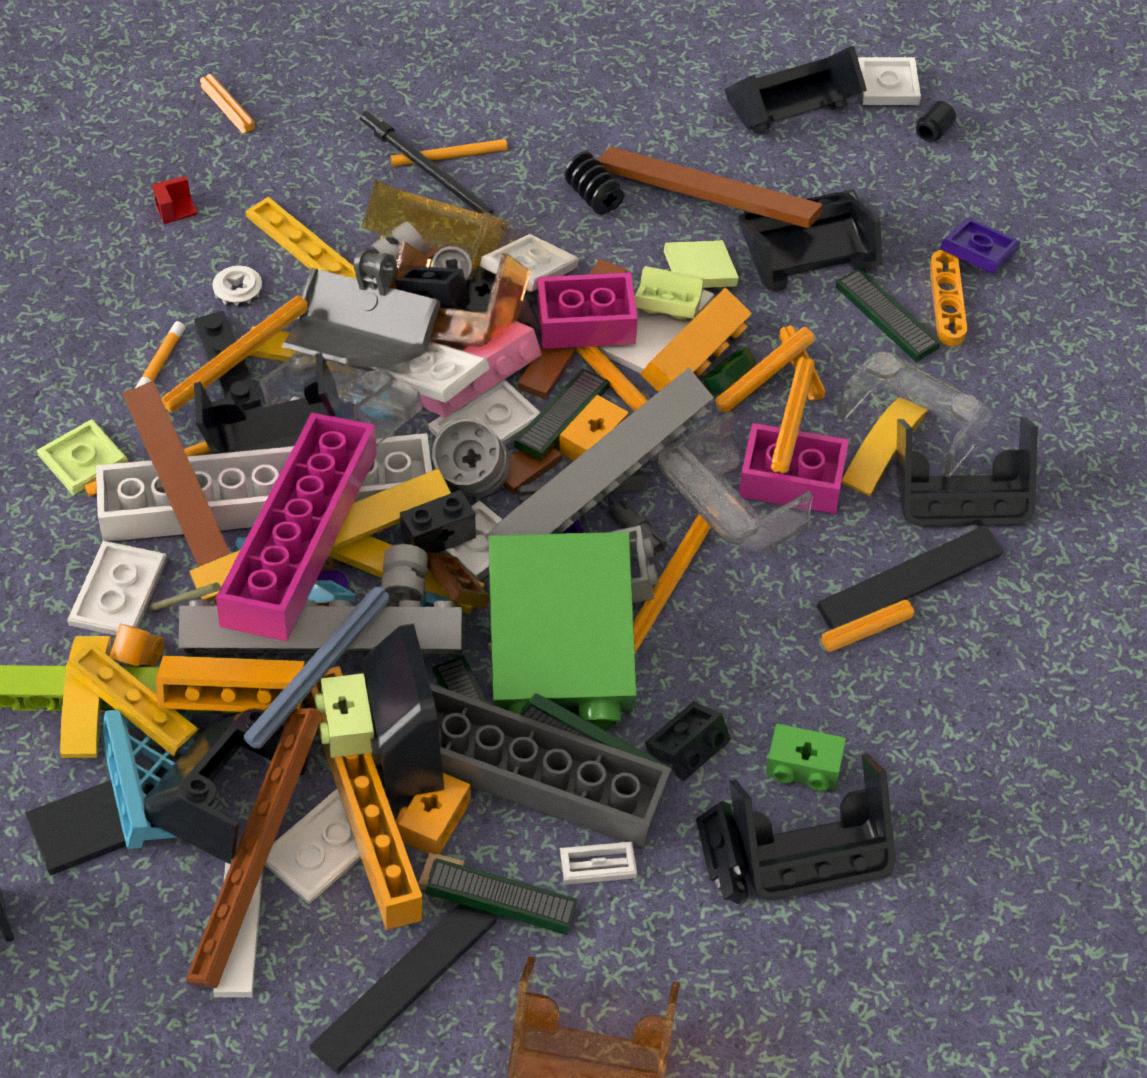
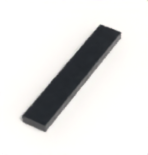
[817,525,1004,630]
[310,904,497,1075]

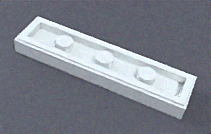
[213,863,263,998]

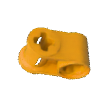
[109,624,165,667]

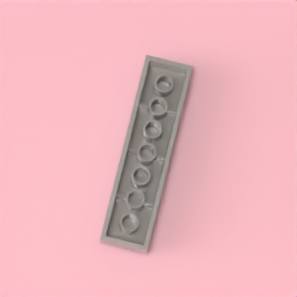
[484,368,714,541]
[178,599,463,654]

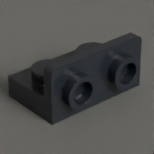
[645,701,731,781]

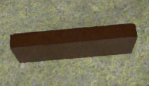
[427,552,490,609]

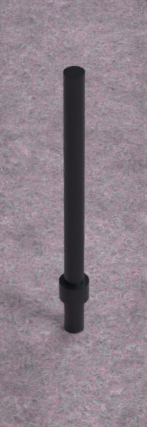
[360,111,494,219]

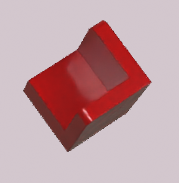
[152,176,198,224]

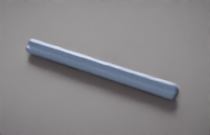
[244,587,390,749]

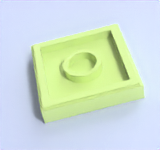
[664,240,739,288]
[37,419,128,495]

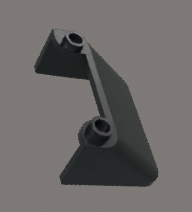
[738,193,883,291]

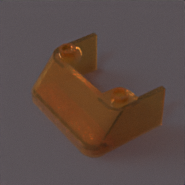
[390,242,531,347]
[508,956,680,1078]

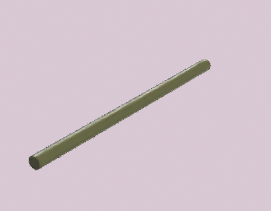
[149,582,221,611]

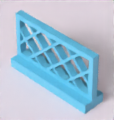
[100,710,212,849]

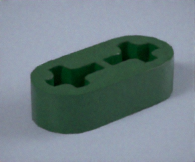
[703,348,756,393]

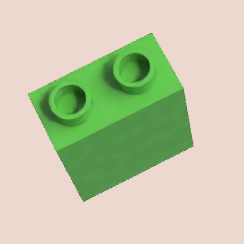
[489,532,636,729]

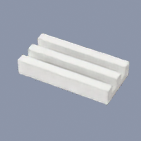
[560,841,637,885]

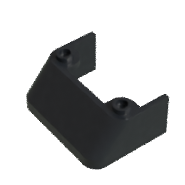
[724,46,867,133]
[194,352,344,454]
[896,417,1038,526]
[354,623,444,800]
[144,709,310,865]
[729,754,896,900]

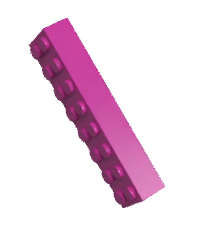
[216,412,377,641]

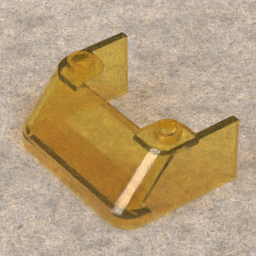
[361,180,508,269]

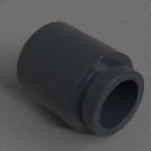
[916,101,956,142]

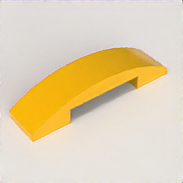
[841,397,928,496]
[60,636,111,758]

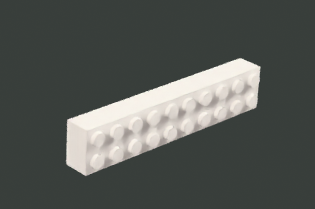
[96,433,432,542]

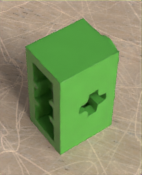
[766,723,846,791]

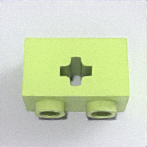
[315,673,374,758]

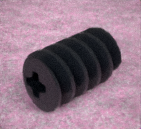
[564,151,625,215]

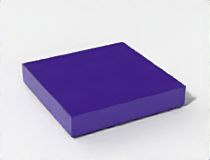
[940,218,1020,274]

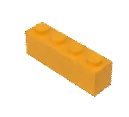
[640,288,752,392]
[156,656,305,712]

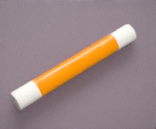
[135,321,186,388]

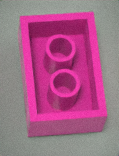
[537,272,637,349]
[739,423,849,514]

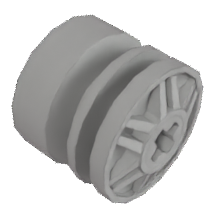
[432,418,511,498]

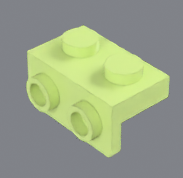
[635,266,704,320]

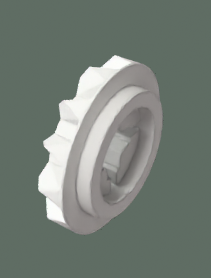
[213,266,262,307]

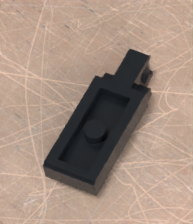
[696,801,749,904]

